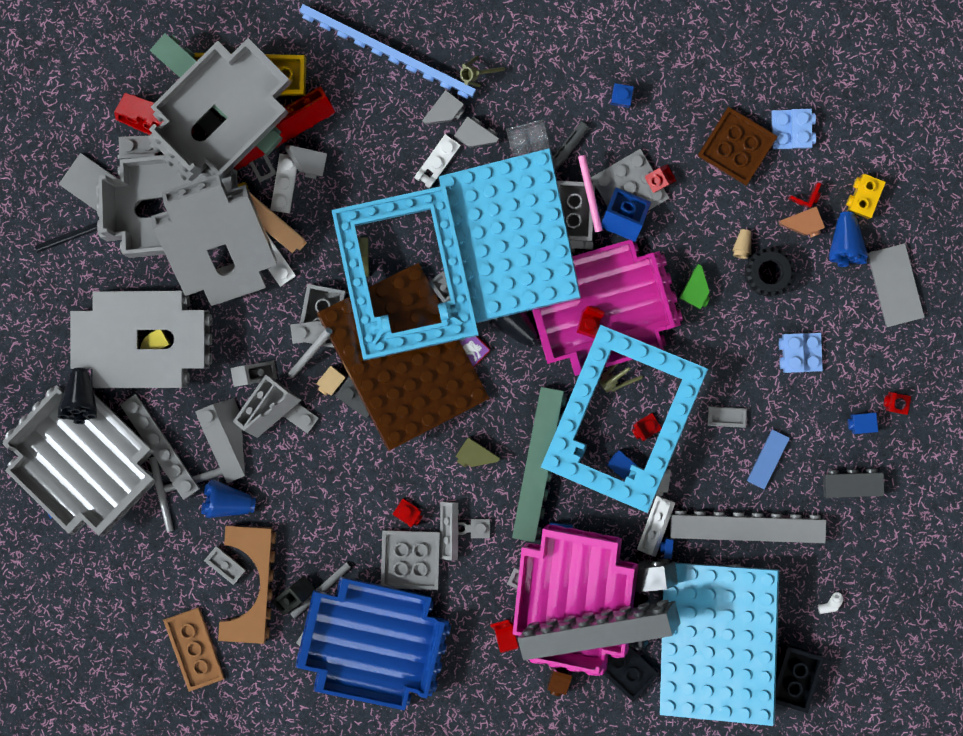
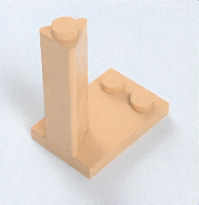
[248,191,307,253]

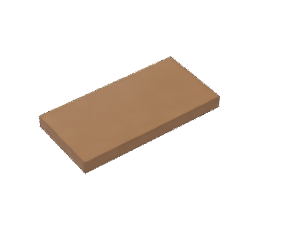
[163,607,225,692]

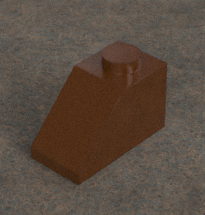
[547,667,572,696]

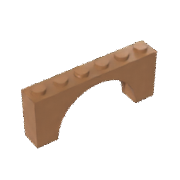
[218,524,276,644]

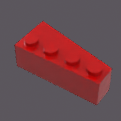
[114,93,195,137]

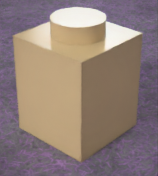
[316,365,347,396]

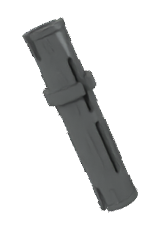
[552,121,590,173]

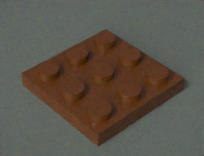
[697,107,778,187]

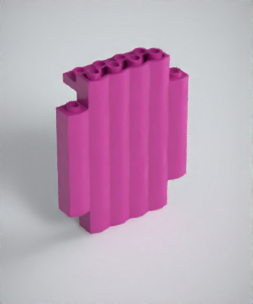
[532,240,683,376]
[513,524,638,676]

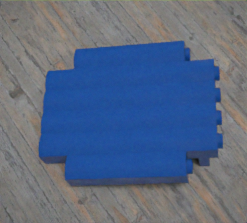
[296,576,451,710]

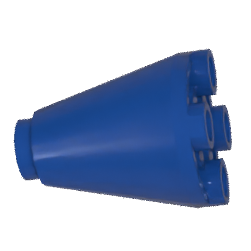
[829,211,868,267]
[201,480,256,518]

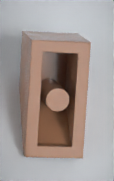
[778,206,825,238]

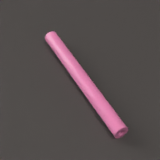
[578,155,603,232]

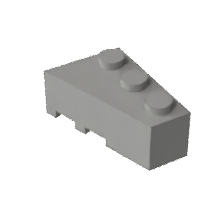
[233,375,301,438]

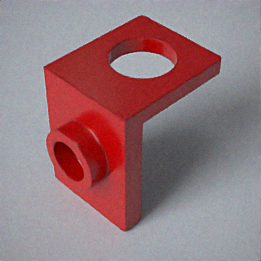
[788,182,822,209]
[883,392,911,415]
[490,620,519,653]

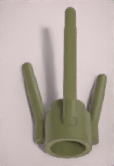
[460,56,505,87]
[599,363,643,393]

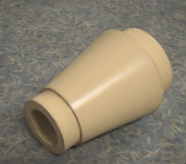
[732,229,752,259]

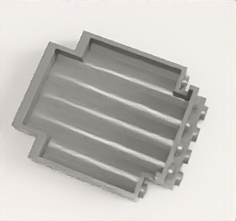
[2,385,156,537]

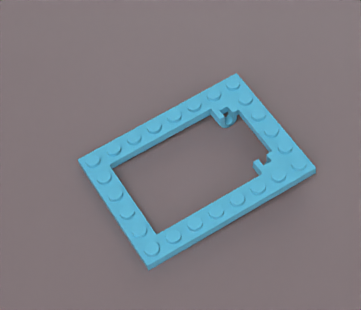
[332,186,478,361]
[541,325,708,513]

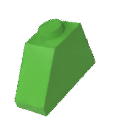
[679,264,710,309]

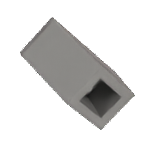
[454,117,499,148]

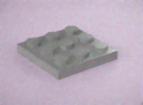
[591,149,669,211]
[381,530,440,590]

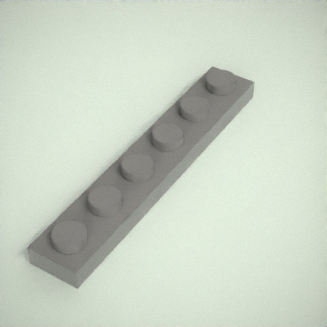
[120,394,200,500]

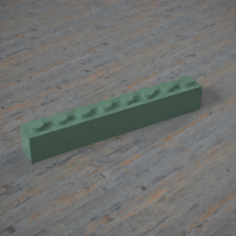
[150,33,283,156]
[512,387,566,542]

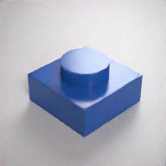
[660,537,674,559]

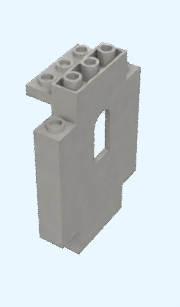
[147,38,292,181]
[96,155,238,258]
[151,173,277,306]
[70,291,212,388]

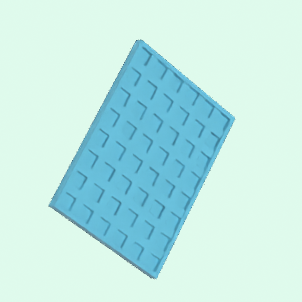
[439,148,581,323]
[660,562,779,726]

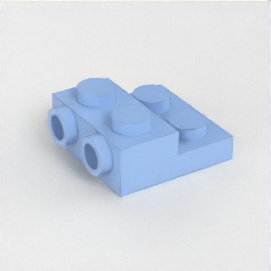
[771,109,816,149]
[779,333,823,373]

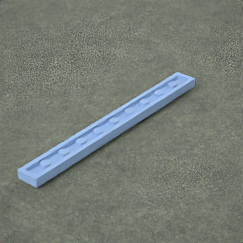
[299,4,476,99]

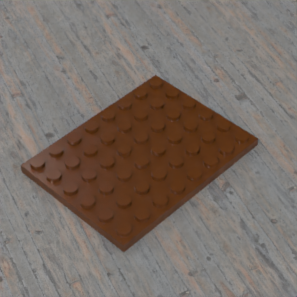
[317,263,490,451]

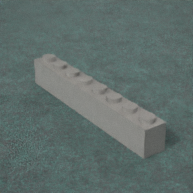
[670,510,826,543]

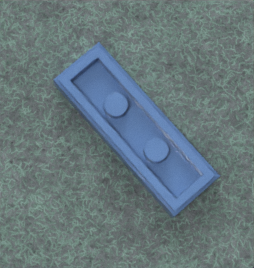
[747,430,790,489]

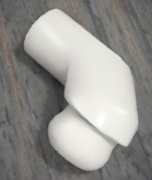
[818,592,843,614]

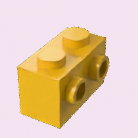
[846,174,886,219]

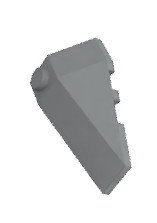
[195,398,245,483]

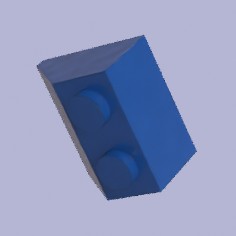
[601,188,651,242]

